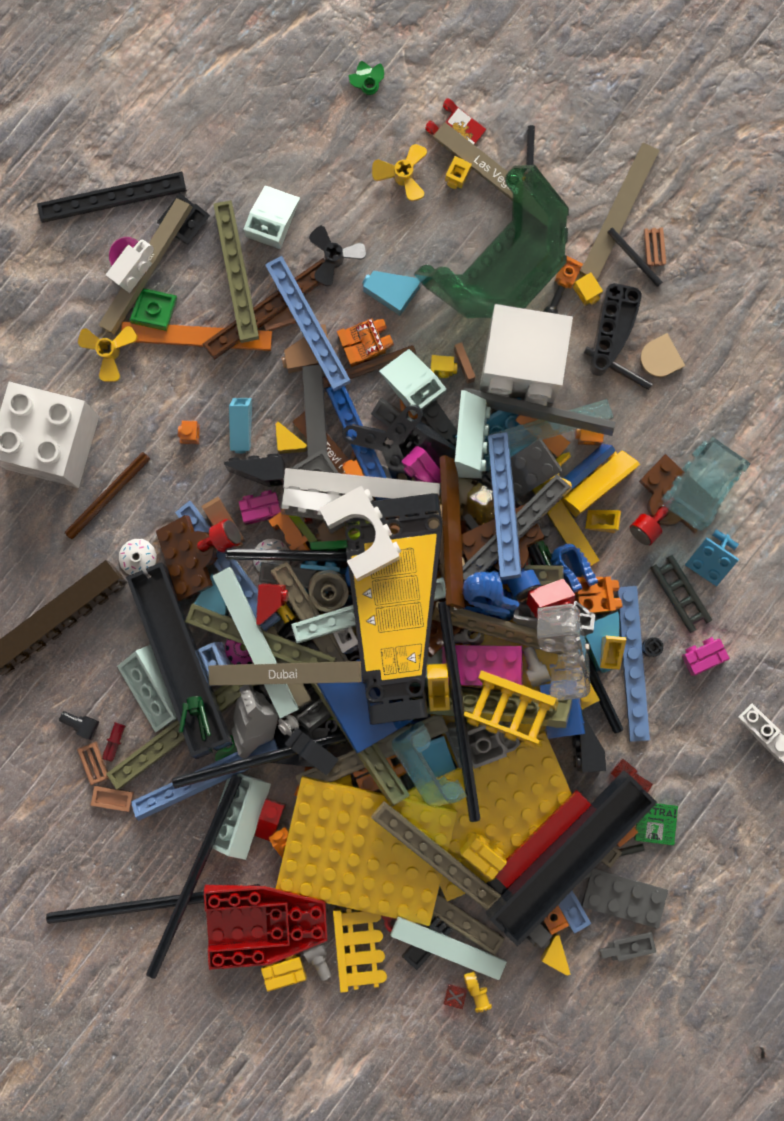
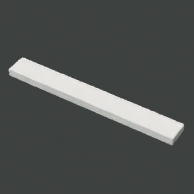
[283,468,440,499]

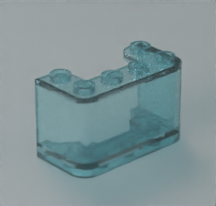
[662,437,751,532]

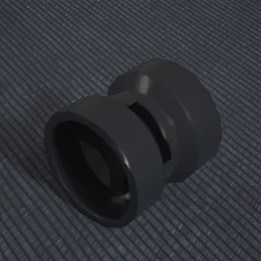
[642,637,664,657]

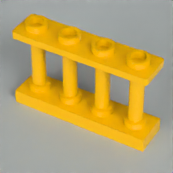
[463,670,559,749]

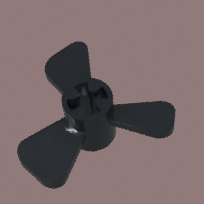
[309,225,366,287]

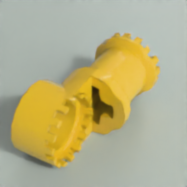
[463,971,492,1013]

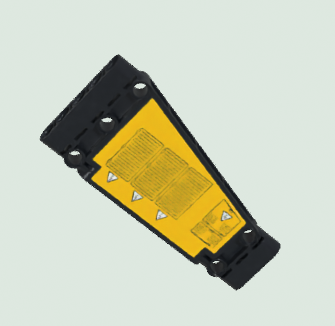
[344,493,443,725]

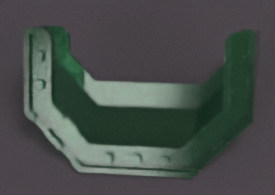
[414,165,569,318]

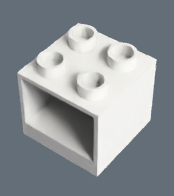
[479,304,573,406]
[0,382,99,488]

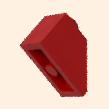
[256,584,288,625]
[254,798,286,842]

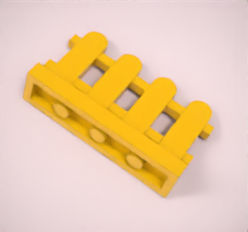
[333,908,387,993]

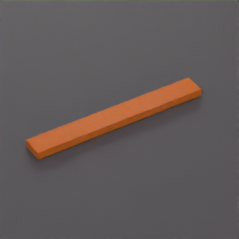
[121,322,272,351]

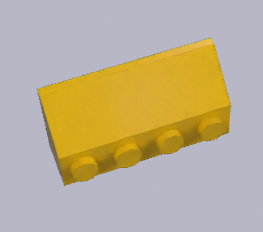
[562,450,640,518]

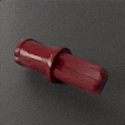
[102,722,126,762]

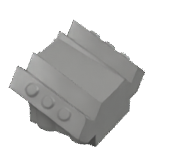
[231,685,279,759]
[446,719,520,769]

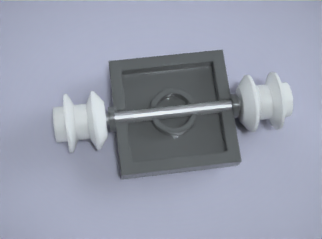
[278,686,332,736]

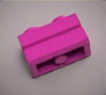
[402,446,441,484]
[239,490,281,525]
[682,637,730,676]

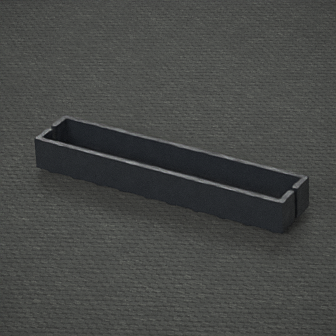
[126,562,233,759]
[485,770,658,947]

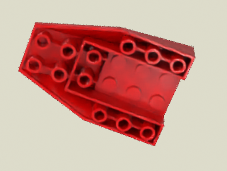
[204,885,327,970]

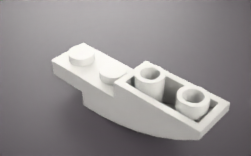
[738,704,784,764]

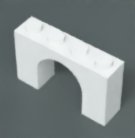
[319,486,401,581]

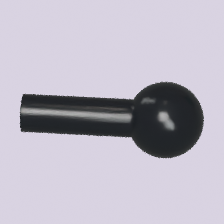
[543,285,565,314]

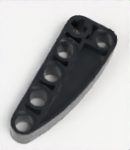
[590,283,642,376]

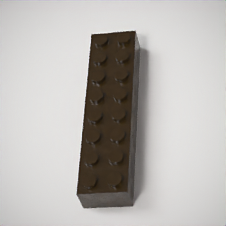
[0,560,127,676]

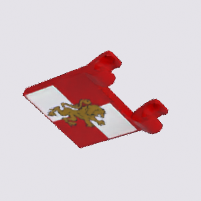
[425,98,486,145]

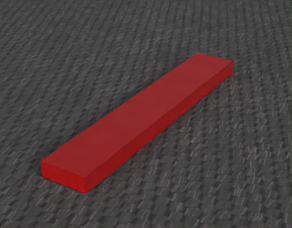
[495,790,591,888]

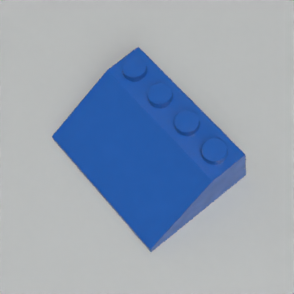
[317,659,413,753]

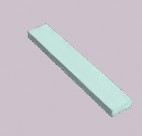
[390,916,507,980]

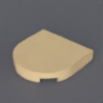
[640,333,685,378]

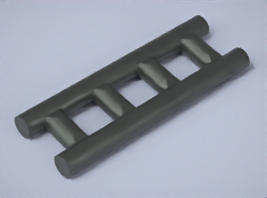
[650,554,713,633]

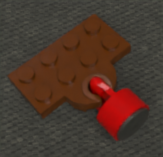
[630,454,721,546]
[156,515,241,601]

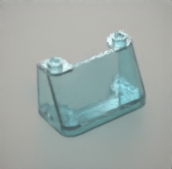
[392,721,467,806]

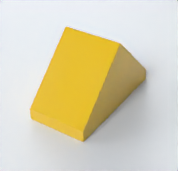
[275,422,308,454]
[585,510,621,533]
[600,636,626,670]
[540,932,571,976]

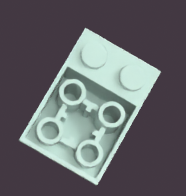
[243,186,300,249]
[379,349,446,416]

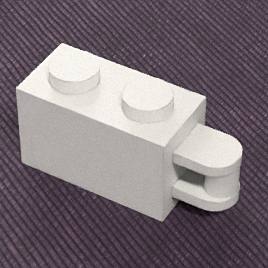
[106,240,154,293]

